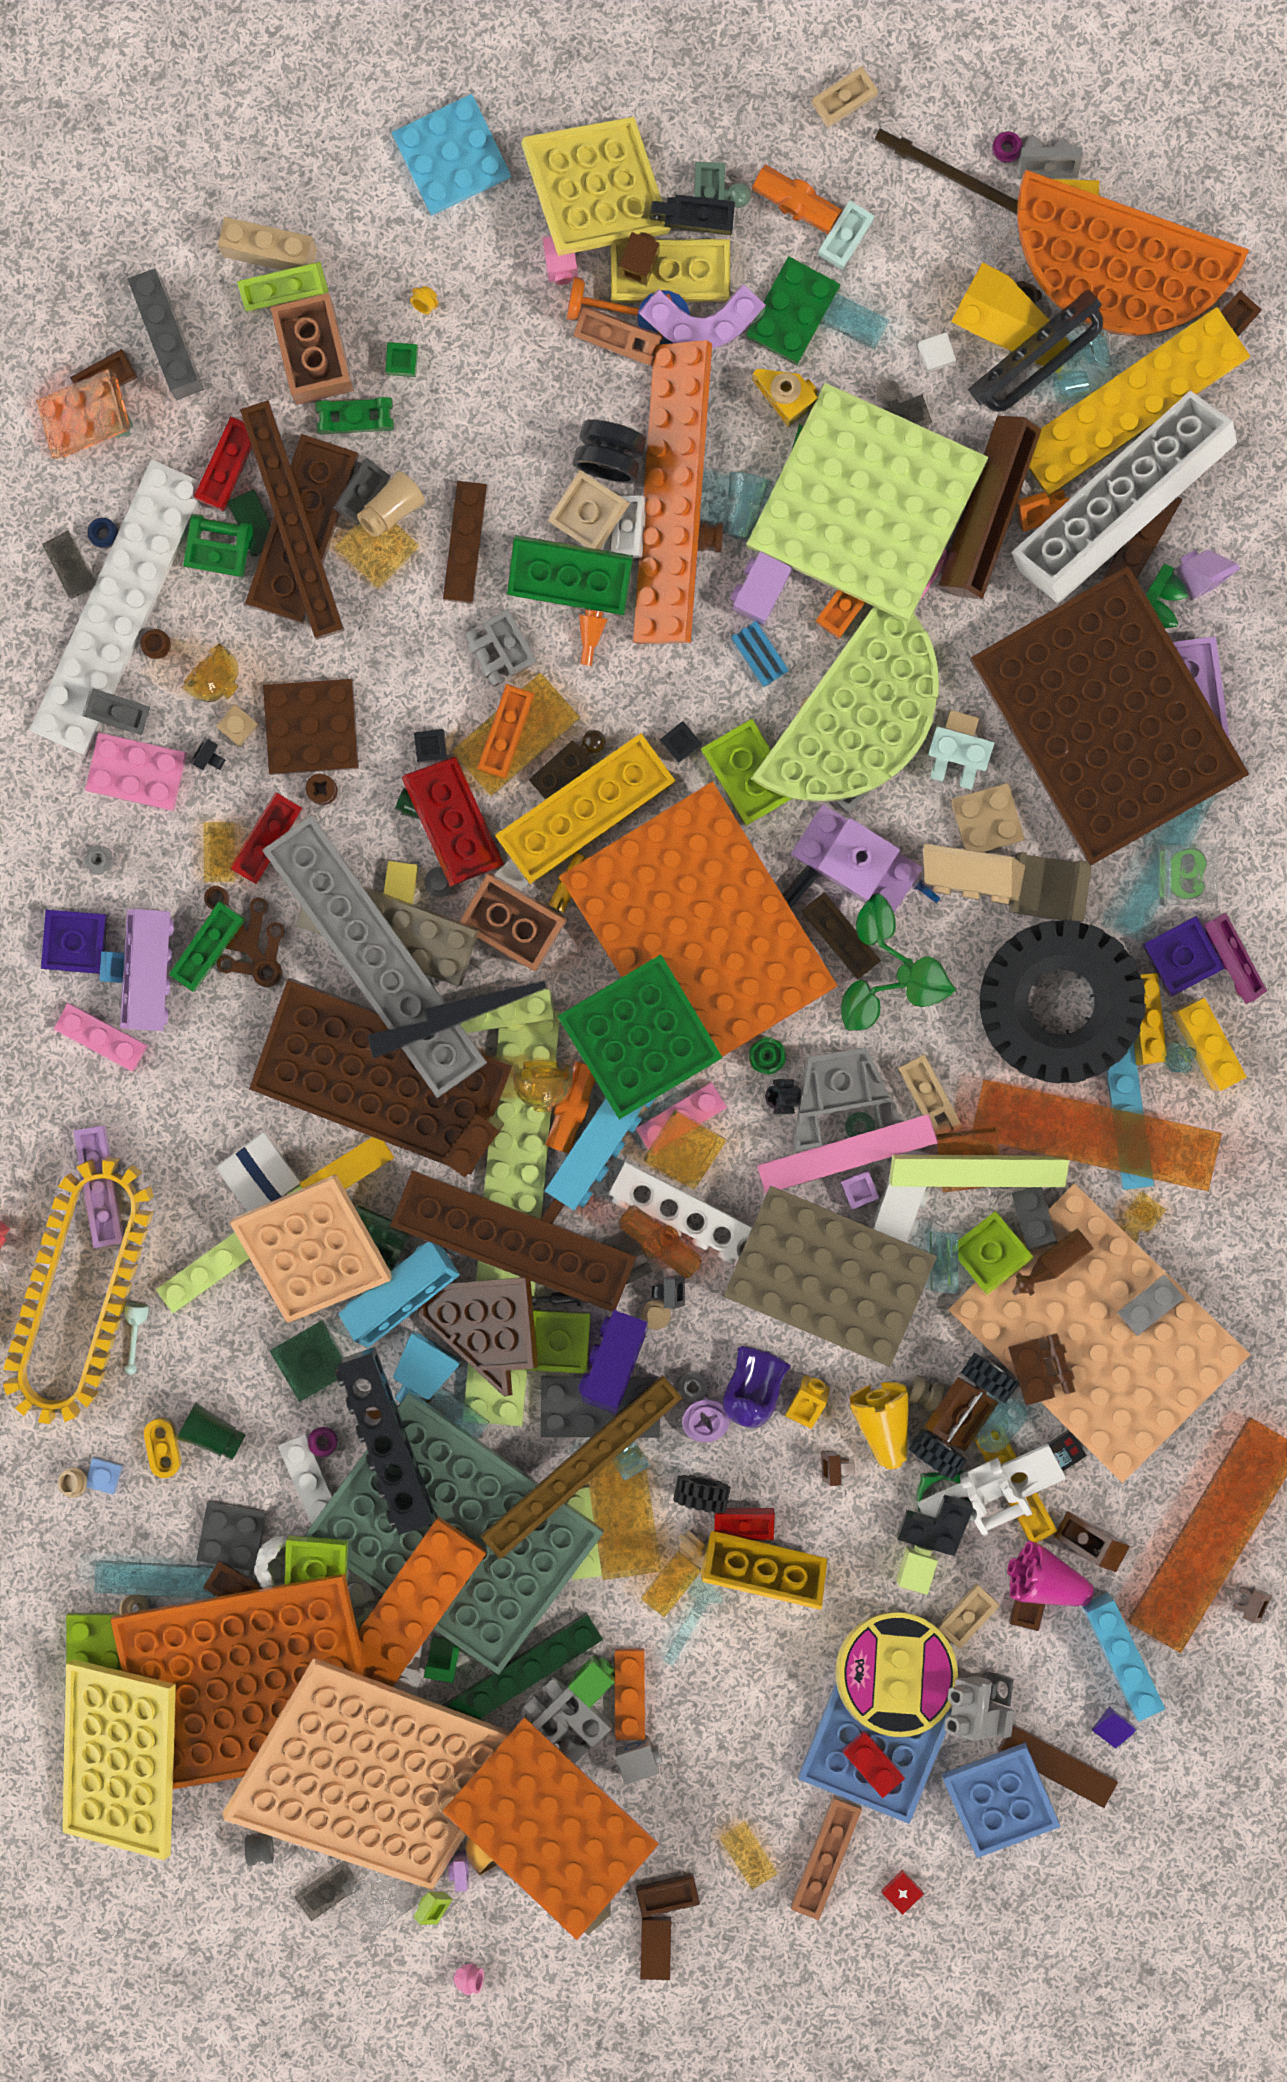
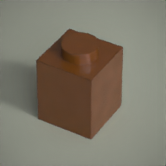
[619,232,660,286]

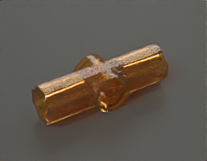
[618,1205,702,1279]

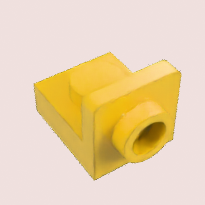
[785,1375,830,1429]

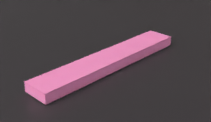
[757,1114,938,1194]

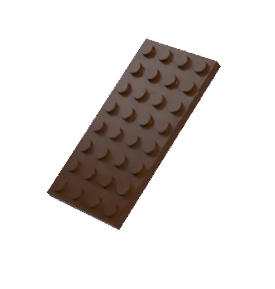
[249,978,513,1175]

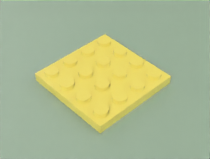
[521,117,671,256]

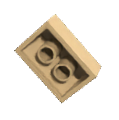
[923,844,1025,905]

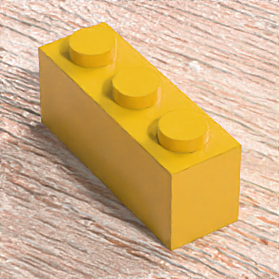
[1171,998,1247,1091]

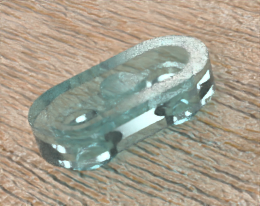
[977,1398,1027,1453]

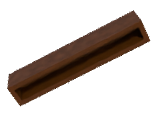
[938,416,1042,600]

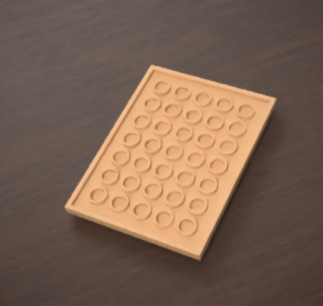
[948,1183,1251,1483]
[222,1658,511,1890]

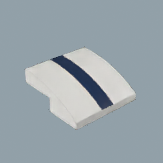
[216,1131,301,1212]

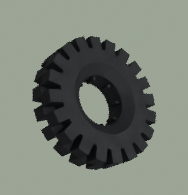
[979,920,1146,1084]

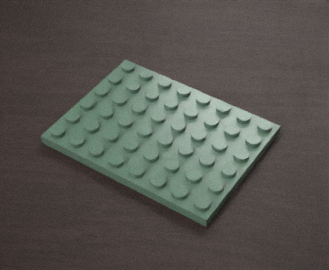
[304,1391,604,1675]

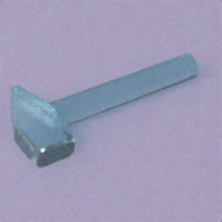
[663,1575,723,1666]

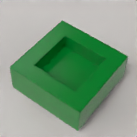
[385,342,418,377]

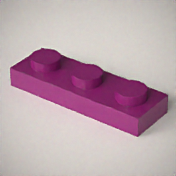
[1204,912,1267,1004]

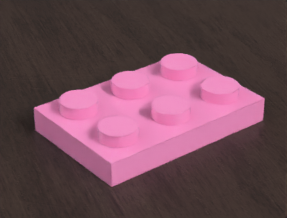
[85,732,187,811]

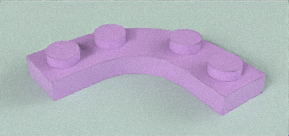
[639,284,766,348]

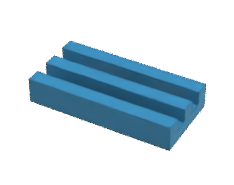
[731,621,789,688]

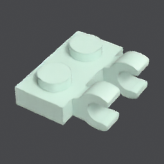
[928,725,995,790]

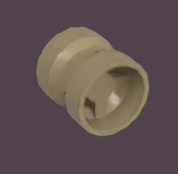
[908,1375,945,1413]

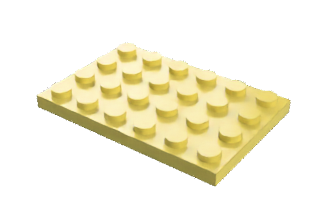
[63,1659,176,1860]

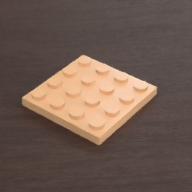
[230,1174,392,1323]

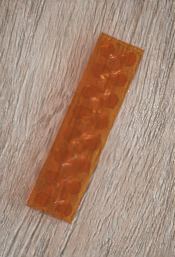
[970,1079,1222,1192]
[1127,1416,1287,1653]

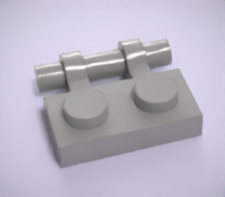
[465,609,537,687]

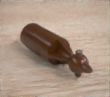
[1012,1228,1094,1296]

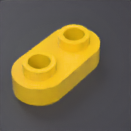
[144,1417,181,1478]

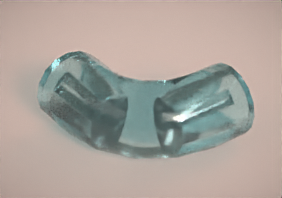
[1053,330,1110,403]

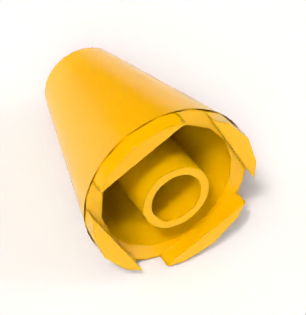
[849,1382,908,1470]

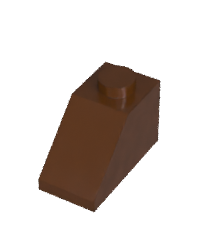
[1054,1511,1130,1572]

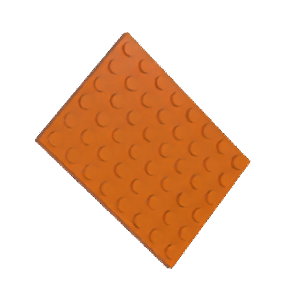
[559,781,838,1057]
[110,1573,367,1789]

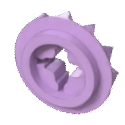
[682,1397,730,1443]

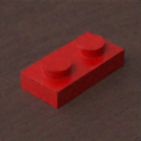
[714,1508,775,1540]
[842,1730,905,1798]

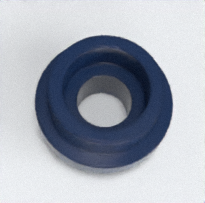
[88,518,118,548]

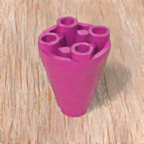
[1007,1541,1094,1607]

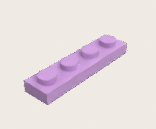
[73,1125,124,1248]

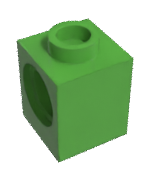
[568,1654,615,1708]

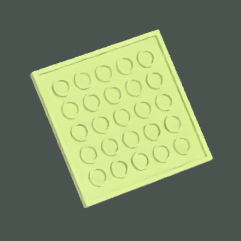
[746,383,988,622]

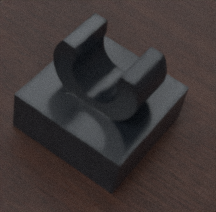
[189,737,226,770]
[652,1276,685,1309]

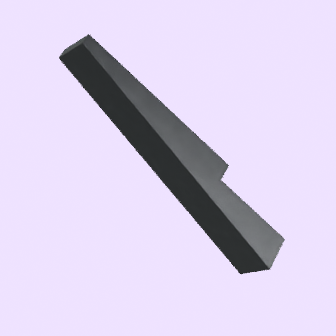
[367,981,547,1059]

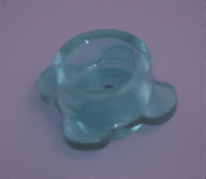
[1164,1041,1197,1074]

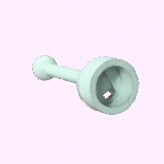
[124,1302,149,1375]

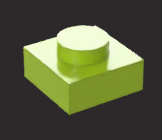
[413,1892,453,1925]

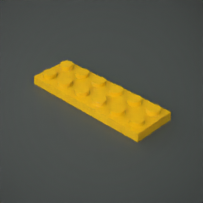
[495,733,676,885]

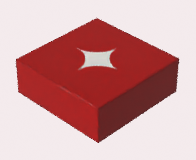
[881,1870,924,1915]

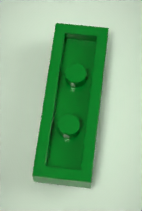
[169,901,246,992]

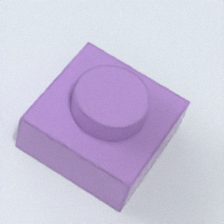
[840,1170,879,1209]
[448,1851,469,1892]

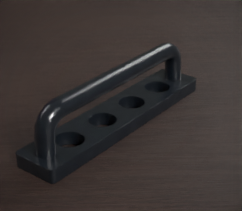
[968,289,1103,412]

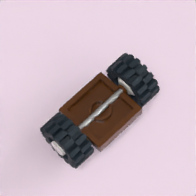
[908,1352,1019,1480]

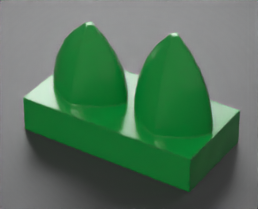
[1146,563,1188,628]

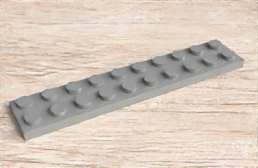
[262,815,487,1098]

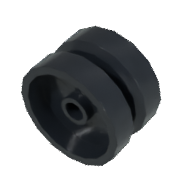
[573,419,646,483]

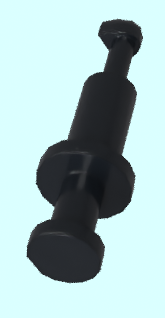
[532,1292,582,1307]

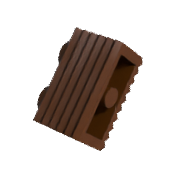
[443,1107,504,1177]

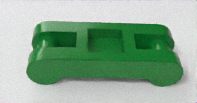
[315,397,394,435]

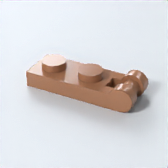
[573,306,662,365]

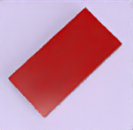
[401,756,504,887]

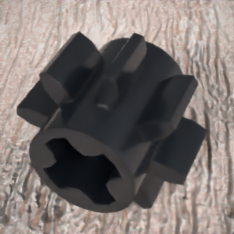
[765,1079,801,1115]

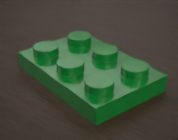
[745,256,841,366]

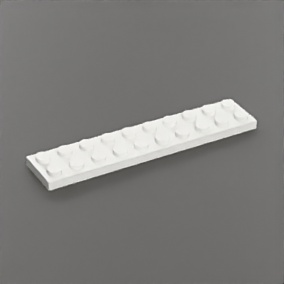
[29,459,201,756]

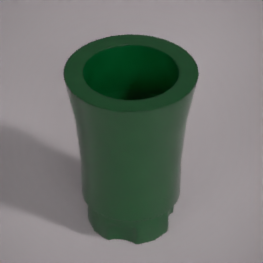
[176,1402,246,1460]

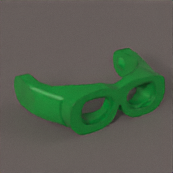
[917,1470,971,1511]

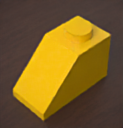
[752,369,818,427]

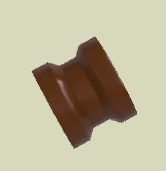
[698,521,723,553]
[305,773,338,805]

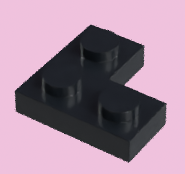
[897,1494,973,1556]

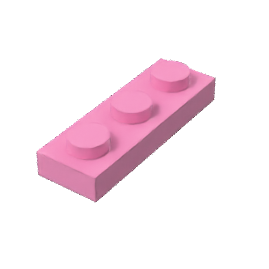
[54,1003,148,1071]
[636,1082,727,1154]

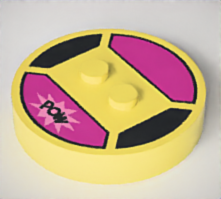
[835,1612,958,1737]

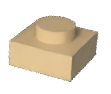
[216,704,259,747]

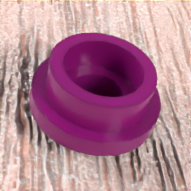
[992,131,1023,163]
[307,1427,338,1457]

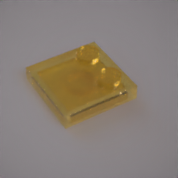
[643,1109,726,1190]

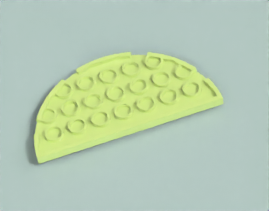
[751,606,939,802]

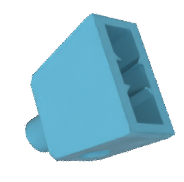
[393,1330,462,1403]

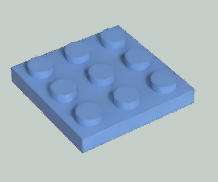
[942,1742,1061,1858]

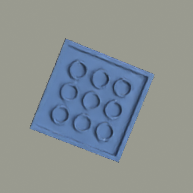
[798,1682,952,1824]

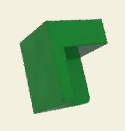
[423,1636,460,1683]

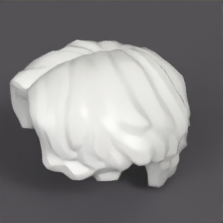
[254,1536,287,1588]

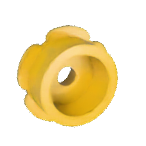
[410,286,438,314]

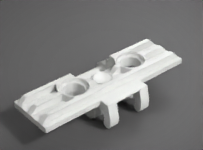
[917,1444,1066,1536]

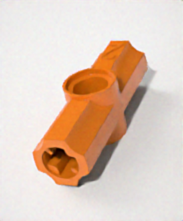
[752,164,842,235]
[545,1061,595,1154]

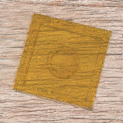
[335,524,420,589]

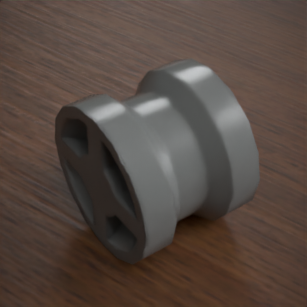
[245,1834,274,1866]

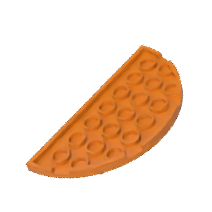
[1017,170,1249,336]

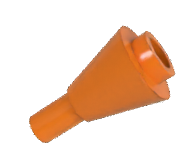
[579,609,608,666]

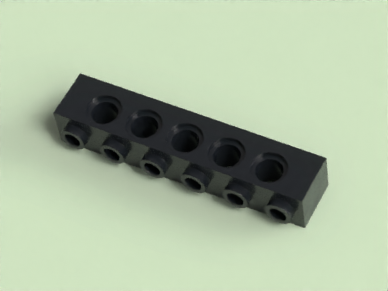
[335,1347,436,1535]

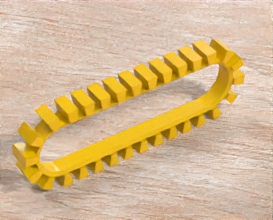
[3,1156,154,1424]

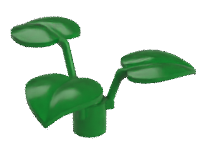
[841,893,956,1031]

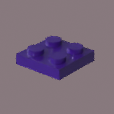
[41,910,108,974]
[1142,916,1225,997]

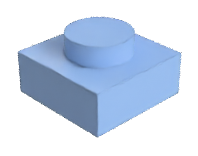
[87,1457,123,1495]

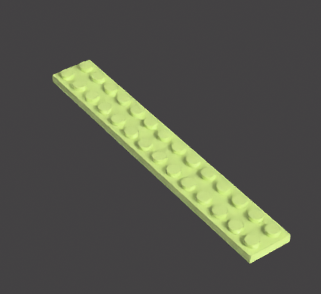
[463,1011,561,1426]

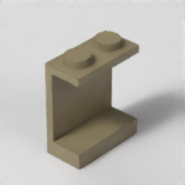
[1007,852,1092,922]

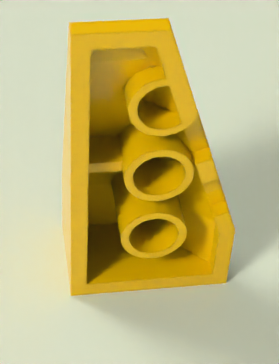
[951,262,1071,374]

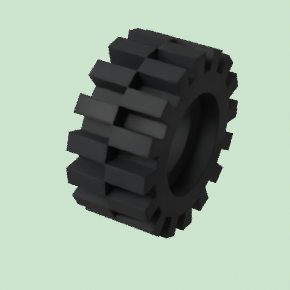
[673,1475,731,1513]

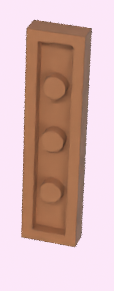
[791,1795,862,1920]

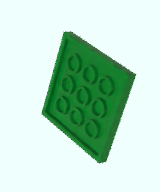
[557,954,723,1120]

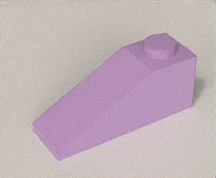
[1175,550,1240,600]

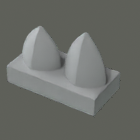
[1018,134,1083,179]

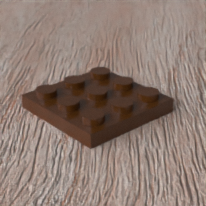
[263,679,359,775]

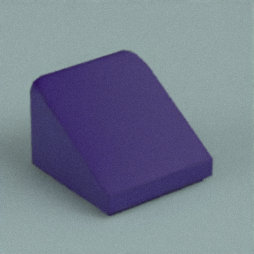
[1091,1706,1137,1749]

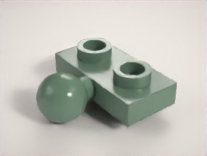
[694,162,751,208]

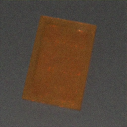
[36,369,131,459]

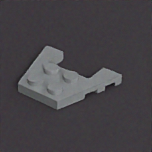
[793,1047,904,1151]

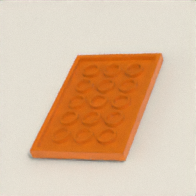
[442,1717,659,1940]

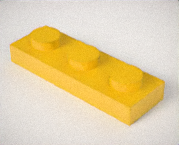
[1134,973,1167,1065]

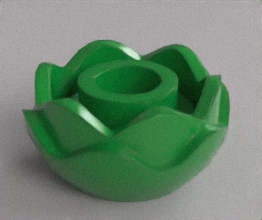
[749,1037,786,1075]

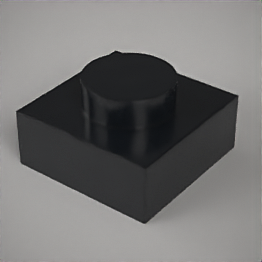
[660,721,702,764]
[414,729,448,764]

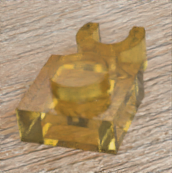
[1119,1191,1166,1243]

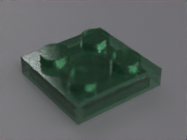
[270,1319,344,1402]

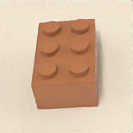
[270,293,354,405]
[460,873,568,972]

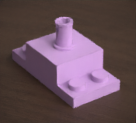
[790,804,923,913]

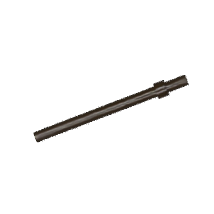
[874,128,1018,214]

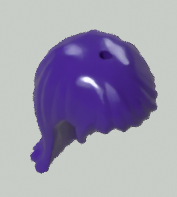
[723,1346,791,1428]

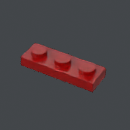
[194,416,252,512]
[229,792,303,885]

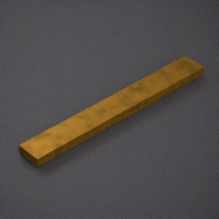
[480,1375,682,1560]

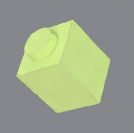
[896,1545,938,1595]

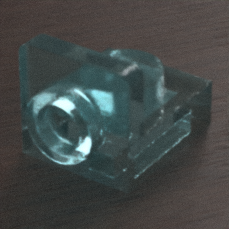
[612,1441,650,1481]

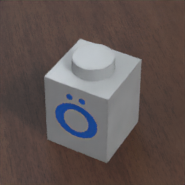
[615,1737,663,1785]

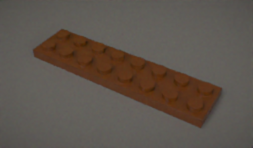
[390,1170,636,1312]

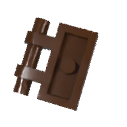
[1008,1333,1076,1406]

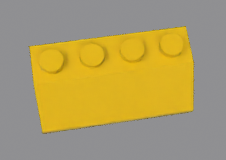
[701,1531,828,1610]

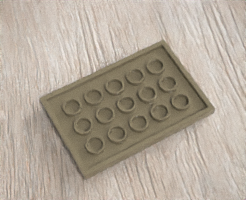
[723,1185,937,1367]

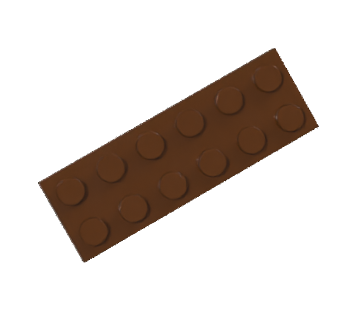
[245,434,359,624]

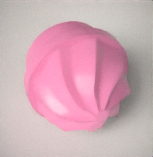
[454,1963,484,1995]

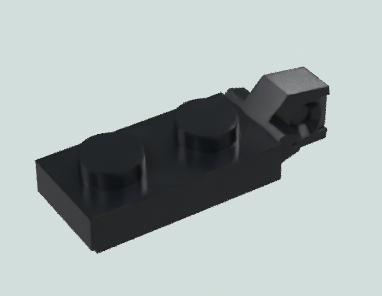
[650,194,735,235]

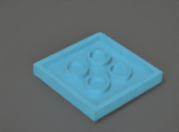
[392,94,511,216]

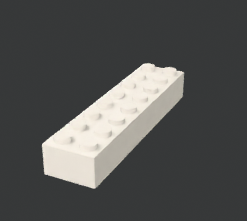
[1012,391,1237,604]

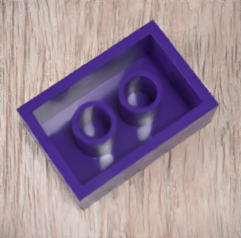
[578,1310,648,1415]

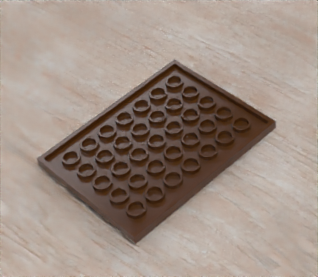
[969,566,1250,866]

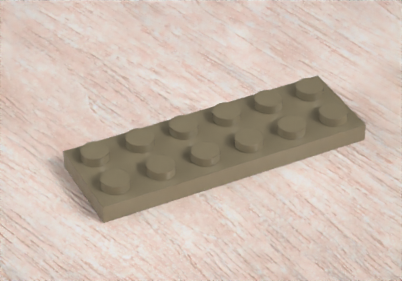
[296,886,479,987]

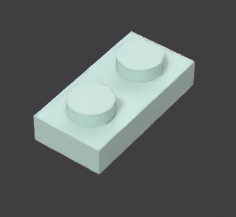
[817,201,875,271]

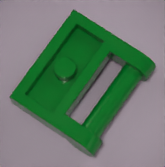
[183,514,253,578]

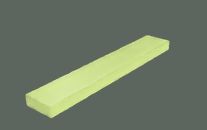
[889,1155,1069,1187]

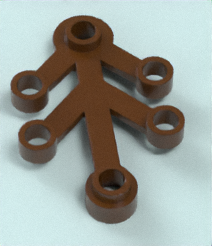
[204,886,285,987]

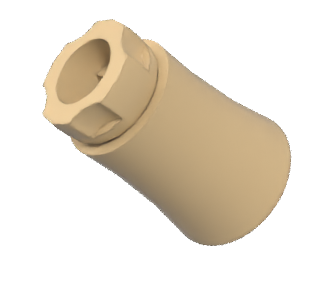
[357,471,425,537]

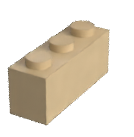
[218,217,317,270]

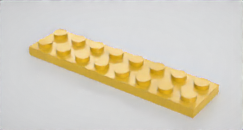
[1028,307,1251,497]

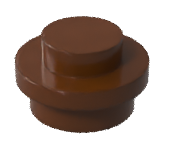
[140,629,171,659]

